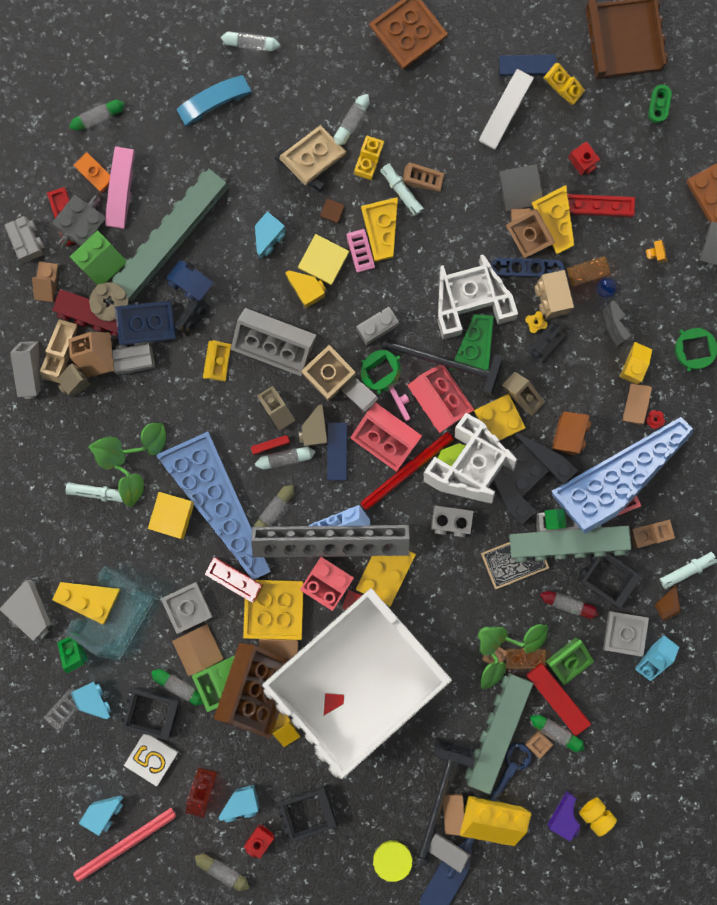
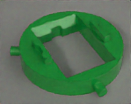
[675,328,717,372]
[361,350,401,394]

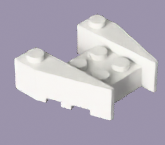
[438,255,518,340]
[424,413,517,504]

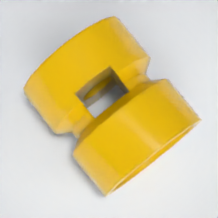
[579,797,617,836]

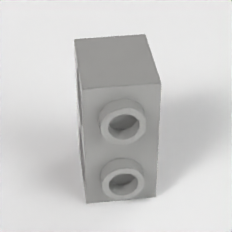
[431,506,473,537]

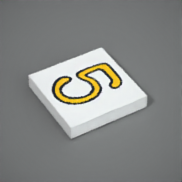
[124,734,178,786]

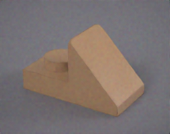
[32,262,59,303]

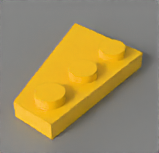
[531,185,574,255]
[361,197,398,262]
[52,582,121,624]

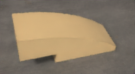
[40,320,78,383]

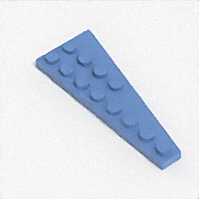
[156,432,271,579]

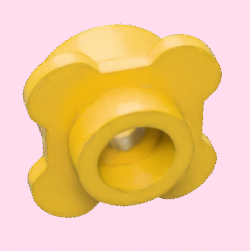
[525,311,547,333]

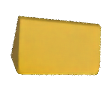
[203,340,231,382]

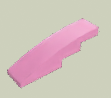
[105,147,135,229]

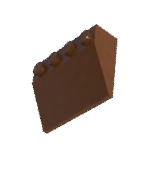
[214,643,289,739]

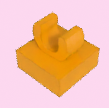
[646,240,667,263]

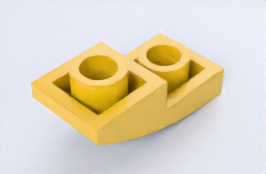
[544,63,585,105]
[354,136,384,180]

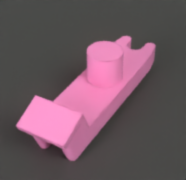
[388,382,410,421]

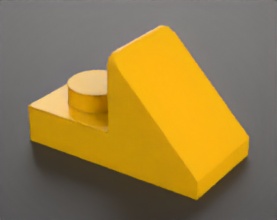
[273,712,301,747]

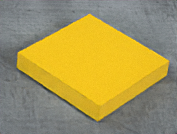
[148,492,195,539]

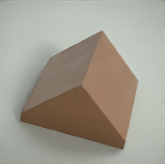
[506,209,555,258]
[172,624,224,676]

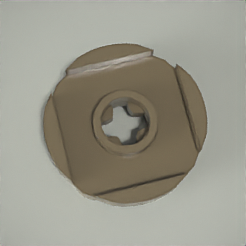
[89,283,129,322]

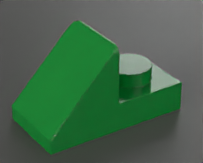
[57,634,88,674]

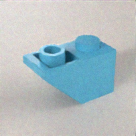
[255,212,286,259]
[635,635,679,681]
[71,682,111,719]
[219,785,260,822]
[79,795,124,836]

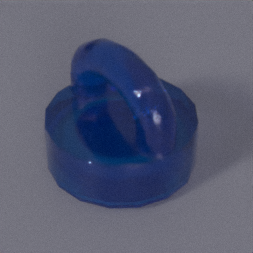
[596,278,616,297]

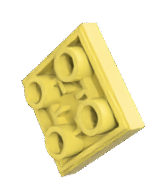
[298,234,349,286]

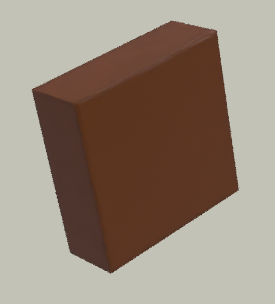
[320,199,345,224]

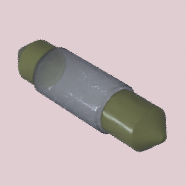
[254,485,294,527]
[195,853,249,891]

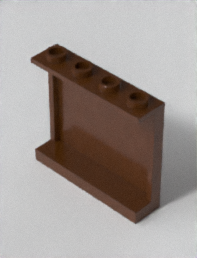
[585,0,668,79]

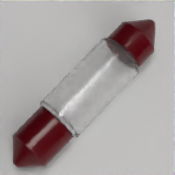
[540,590,599,619]

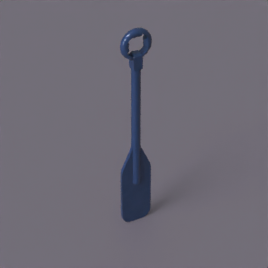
[420,743,532,905]

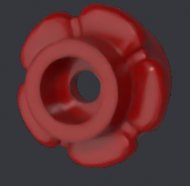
[646,410,665,429]

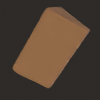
[622,384,652,425]
[259,639,299,659]
[443,793,464,835]

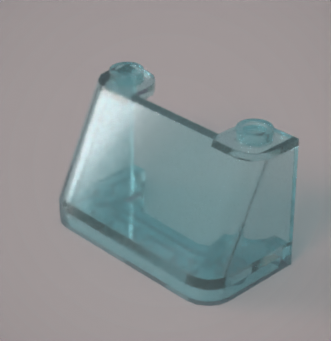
[65,565,155,660]

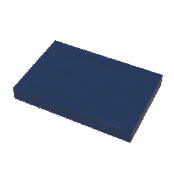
[114,301,176,345]

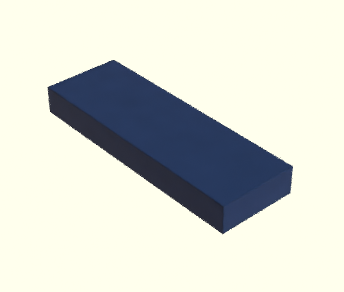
[499,54,556,76]
[327,423,347,480]

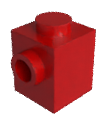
[568,141,600,176]
[244,823,275,859]

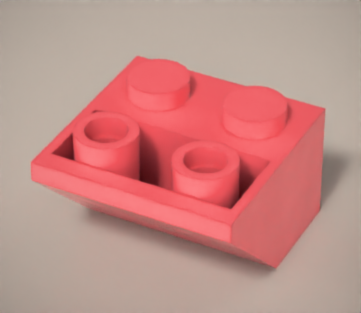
[300,557,354,611]

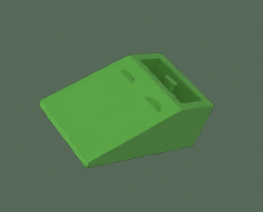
[192,655,235,712]

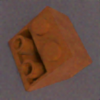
[551,412,591,456]

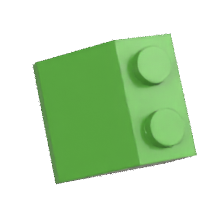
[70,230,127,285]

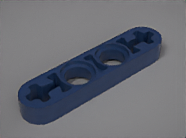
[490,258,564,278]

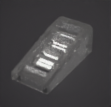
[43,688,77,731]

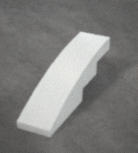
[479,69,533,150]

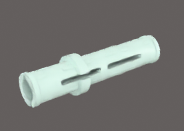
[380,163,424,216]
[66,482,123,503]
[659,552,717,589]

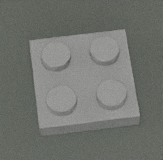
[161,582,213,634]
[603,611,649,657]

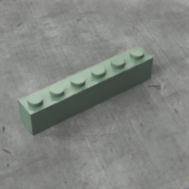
[510,526,631,563]
[465,673,533,794]

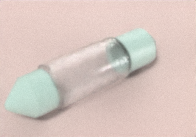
[221,32,280,52]
[334,94,369,145]
[255,446,315,470]

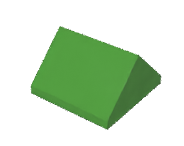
[545,638,594,685]

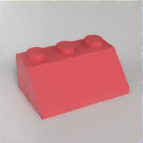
[407,365,474,433]
[351,402,422,472]

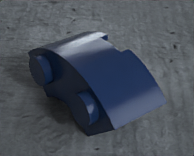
[166,260,213,302]

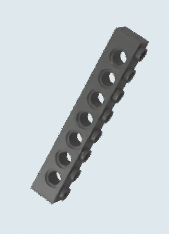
[251,525,409,557]

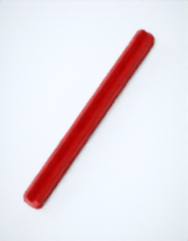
[361,432,453,510]

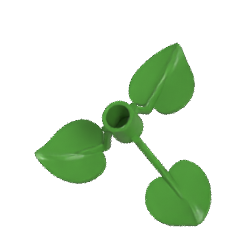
[89,423,166,507]
[478,624,548,690]

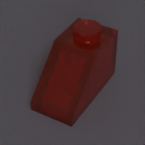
[185,768,217,818]

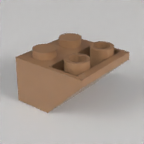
[68,332,114,377]

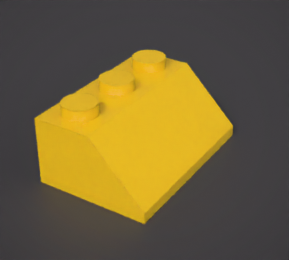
[460,796,531,846]

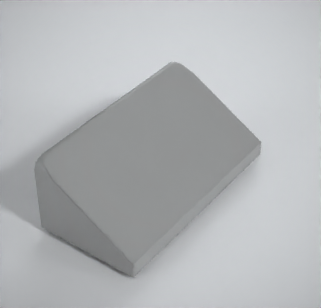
[428,833,471,873]

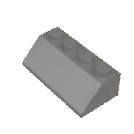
[231,308,316,376]

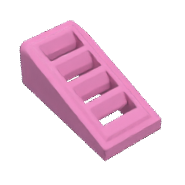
[346,229,375,273]

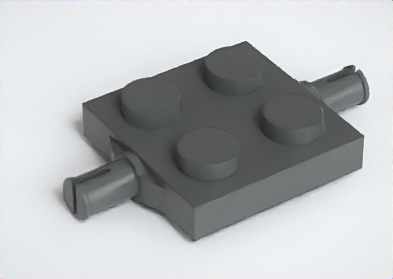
[51,195,106,249]

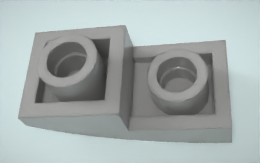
[341,377,379,412]

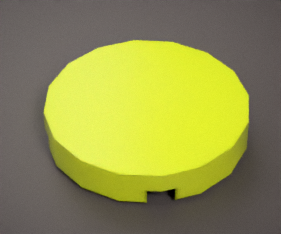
[373,840,412,882]

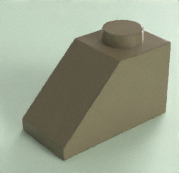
[58,364,91,397]
[502,372,545,416]
[257,386,295,431]
[299,405,328,447]

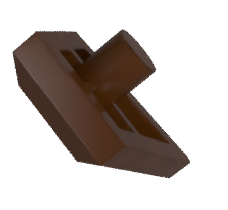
[654,585,681,621]

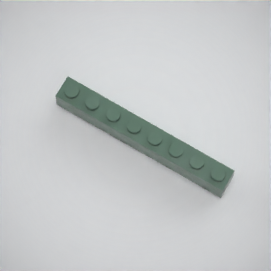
[112,169,228,302]

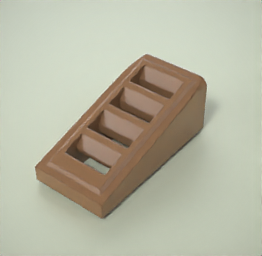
[403,162,444,192]

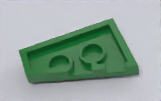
[450,314,493,371]

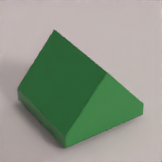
[544,509,567,530]

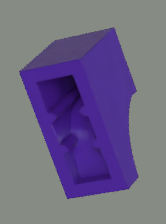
[547,791,580,841]

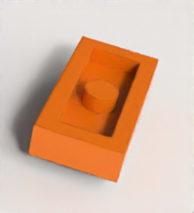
[74,152,110,193]

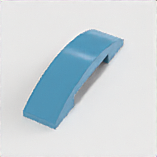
[177,75,252,126]

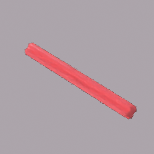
[74,808,176,882]

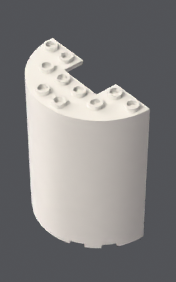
[263,589,451,779]

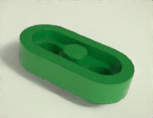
[648,85,672,124]

